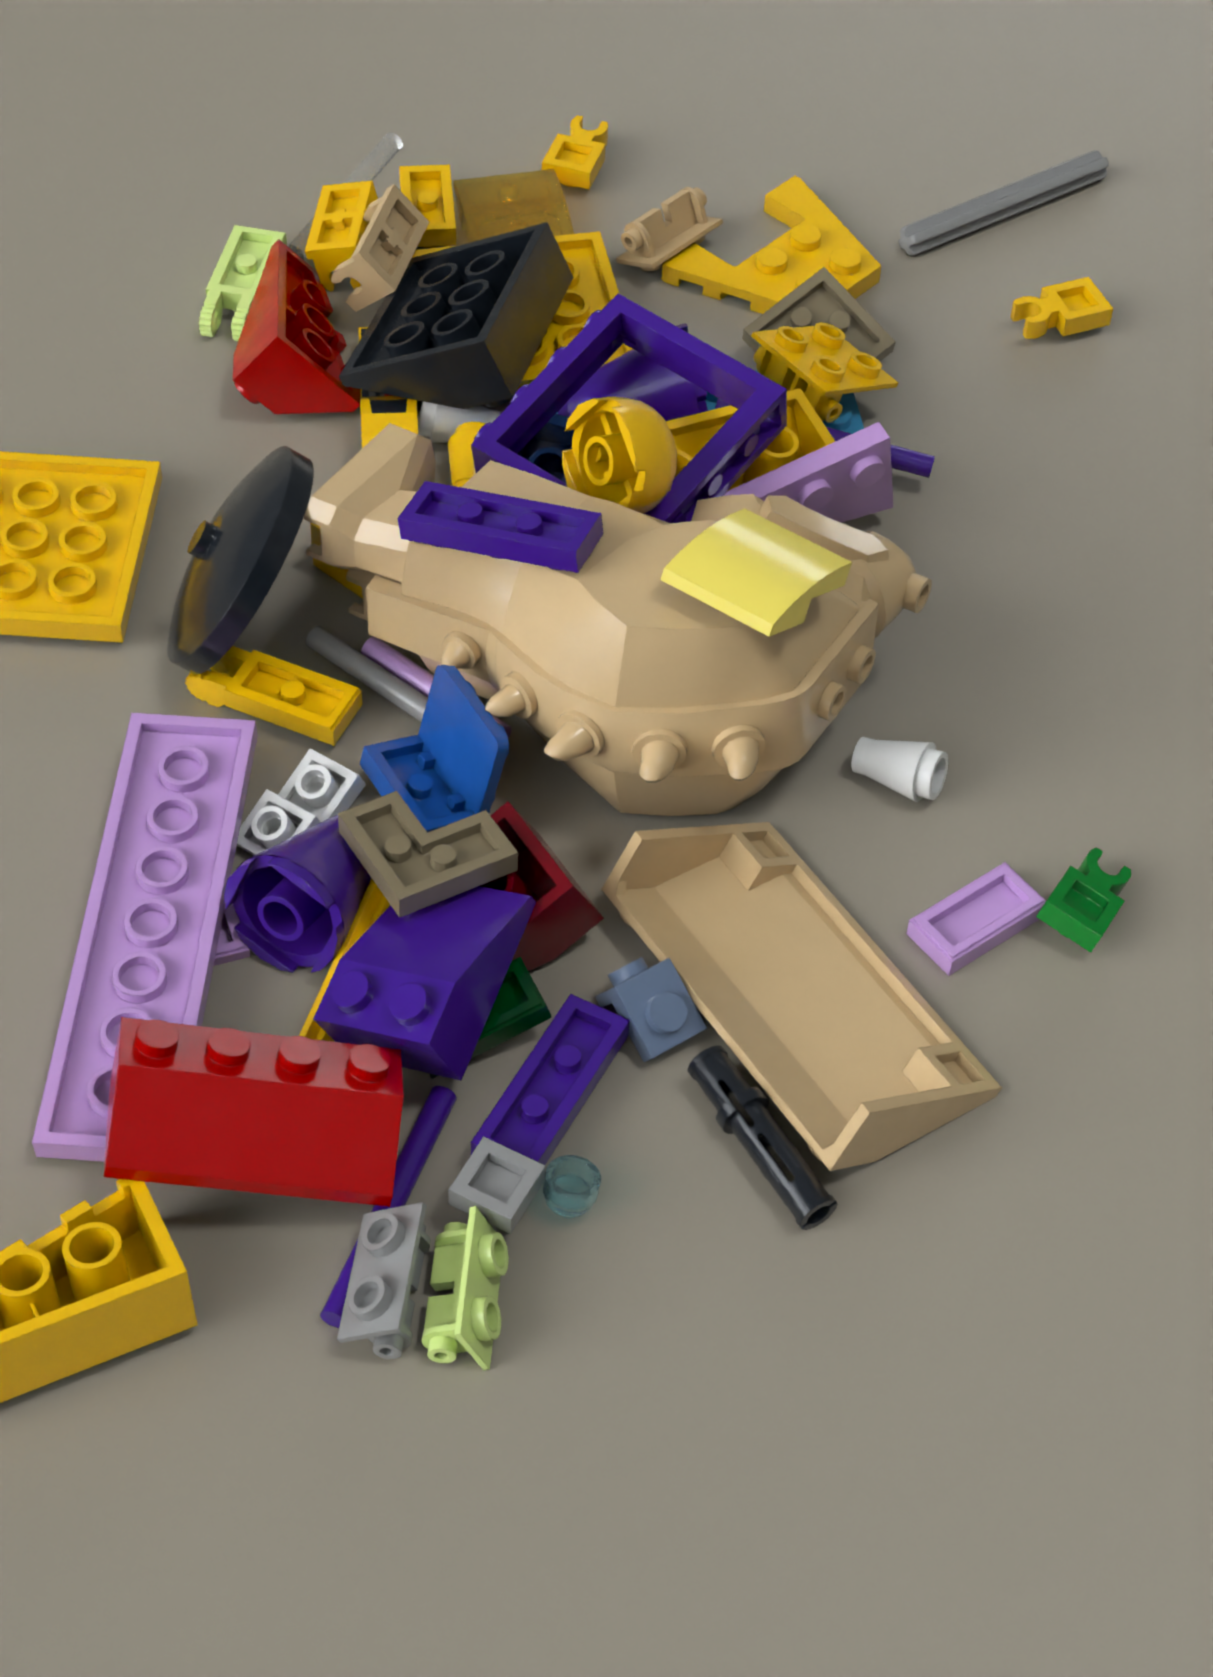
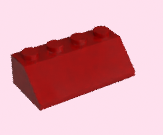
[103,1017,404,1207]

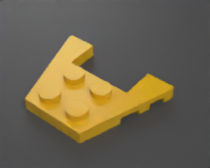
[661,175,881,314]

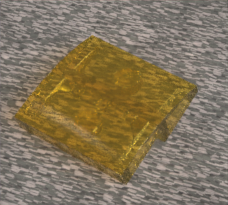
[453,169,574,243]

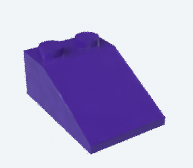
[314,886,536,1081]

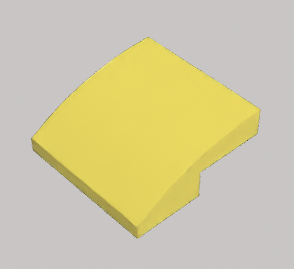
[661,508,852,637]

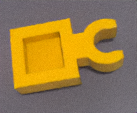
[541,115,608,190]
[1010,277,1113,339]

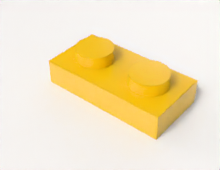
[399,164,456,248]

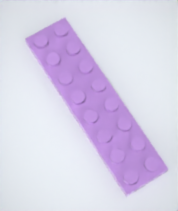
[32,713,258,1162]

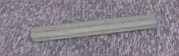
[898,150,1109,256]

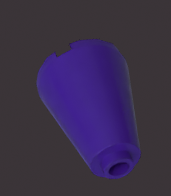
[558,323,708,421]
[224,814,371,973]

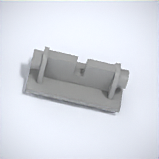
[337,1202,431,1359]

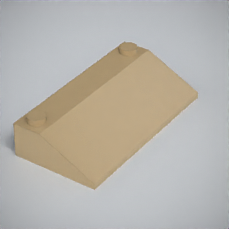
[601,822,1002,1171]

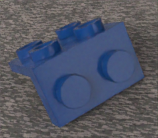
[359,665,509,833]

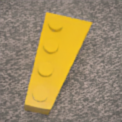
[0,1179,198,1403]

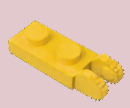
[185,646,362,746]

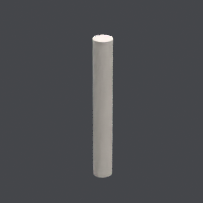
[306,626,428,722]

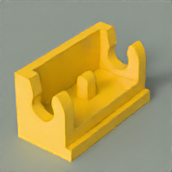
[305,180,378,292]

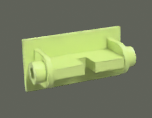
[422,1206,509,1370]

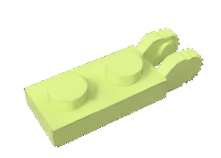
[199,225,287,341]

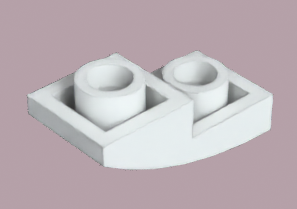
[237,748,366,856]

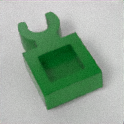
[1036,847,1131,953]

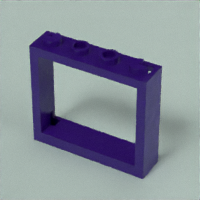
[471,293,787,523]

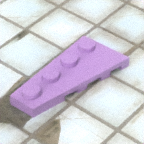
[723,422,893,523]

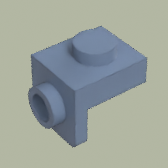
[595,957,707,1062]

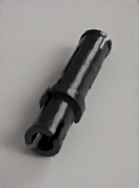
[687,1045,838,1230]

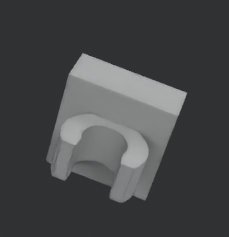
[448,1136,545,1234]

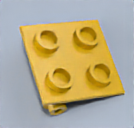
[751,322,899,423]

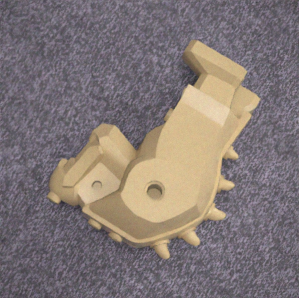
[304,423,932,816]

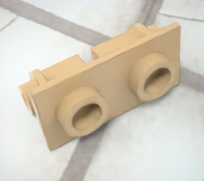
[616,187,723,271]

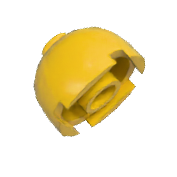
[562,397,677,513]

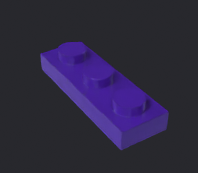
[397,481,604,573]
[471,994,630,1165]

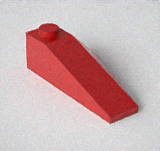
[233,239,360,414]

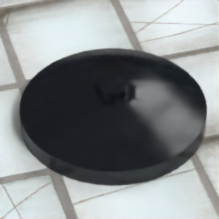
[167,446,314,674]

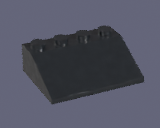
[339,222,574,409]

